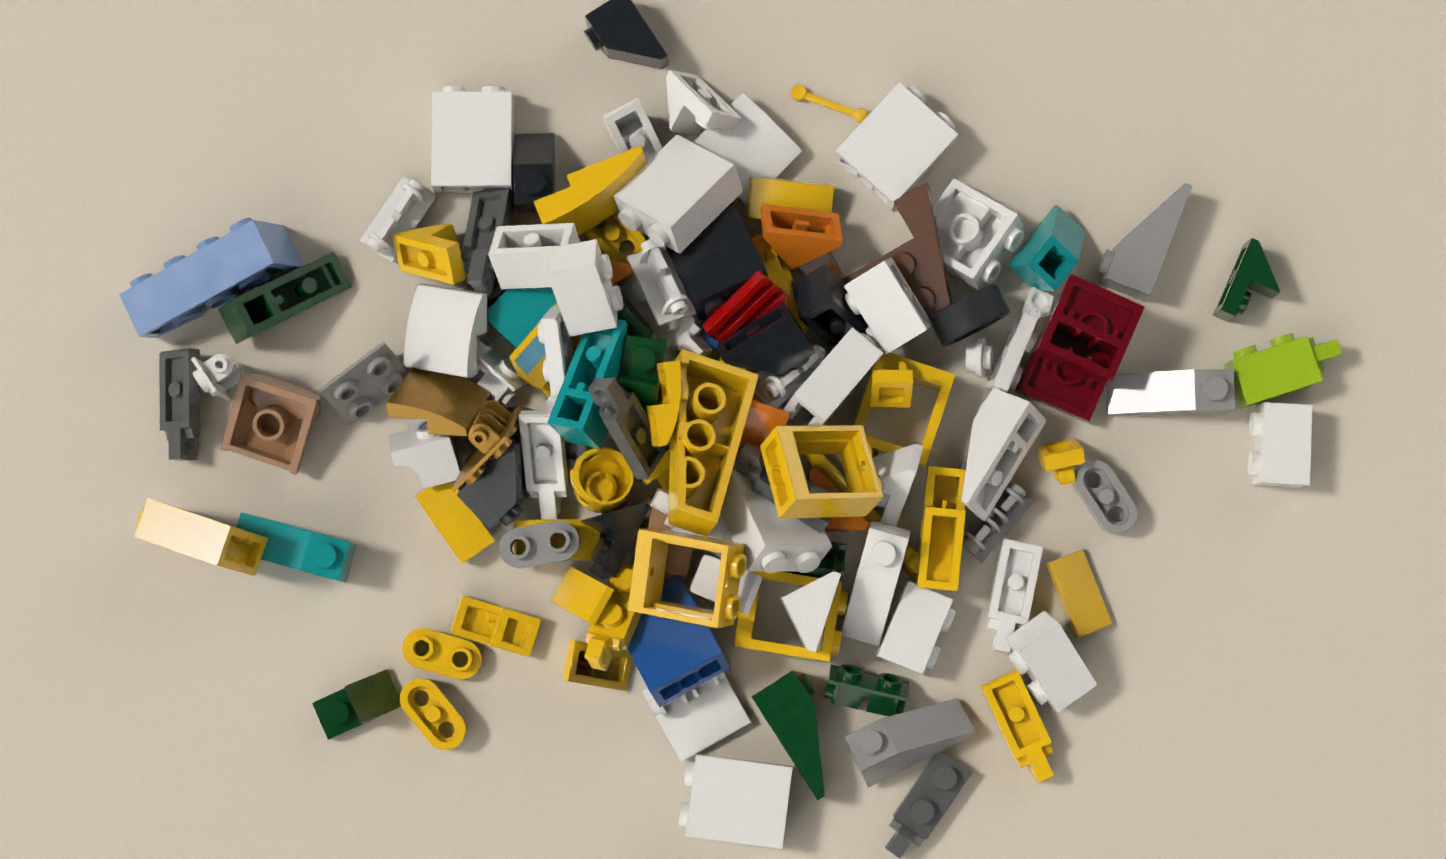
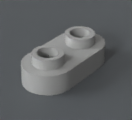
[1073,460,1138,534]
[499,521,581,569]

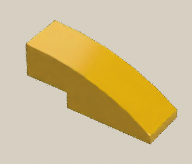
[534,145,647,236]
[917,466,966,591]

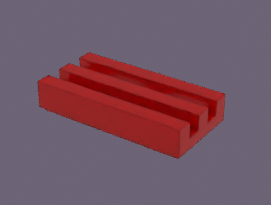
[702,270,789,343]

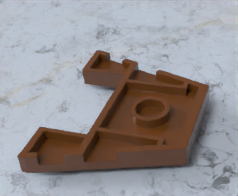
[798,182,952,319]

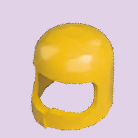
[570,447,633,513]

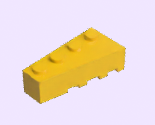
[668,349,759,537]

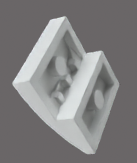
[693,93,802,206]
[403,283,487,378]

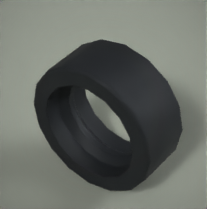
[930,284,1010,347]

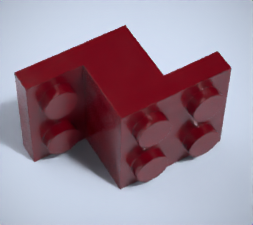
[1015,274,1145,423]

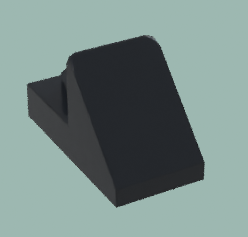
[581,502,650,579]

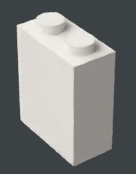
[834,82,958,211]
[431,86,515,193]
[613,134,743,254]
[783,327,883,426]
[720,469,832,573]
[678,754,793,849]

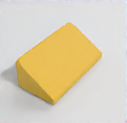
[1045,549,1112,638]

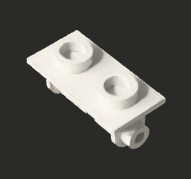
[359,176,436,263]
[627,239,696,326]
[470,334,528,405]
[754,345,826,408]
[191,353,245,402]

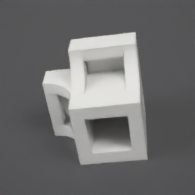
[389,419,461,489]

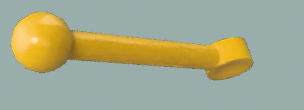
[791,84,869,123]

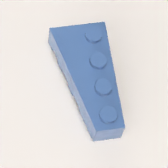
[119,218,303,338]

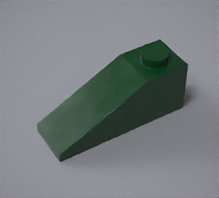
[218,252,352,344]
[751,670,825,800]

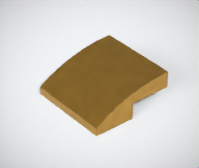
[386,368,492,436]

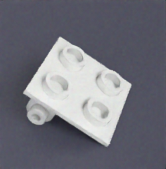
[642,673,751,762]

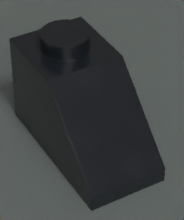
[583,0,668,69]
[513,133,557,213]
[792,264,869,348]
[717,302,816,374]
[457,436,528,530]

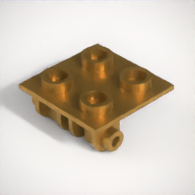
[451,400,522,492]

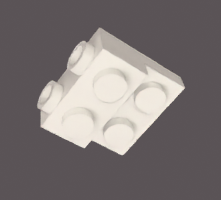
[911,178,1024,290]

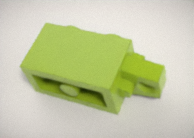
[1224,333,1343,409]

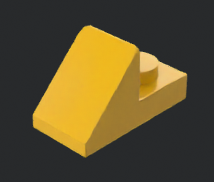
[392,224,465,285]

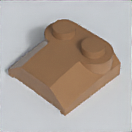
[220,372,321,475]

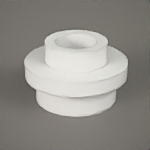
[966,337,994,377]

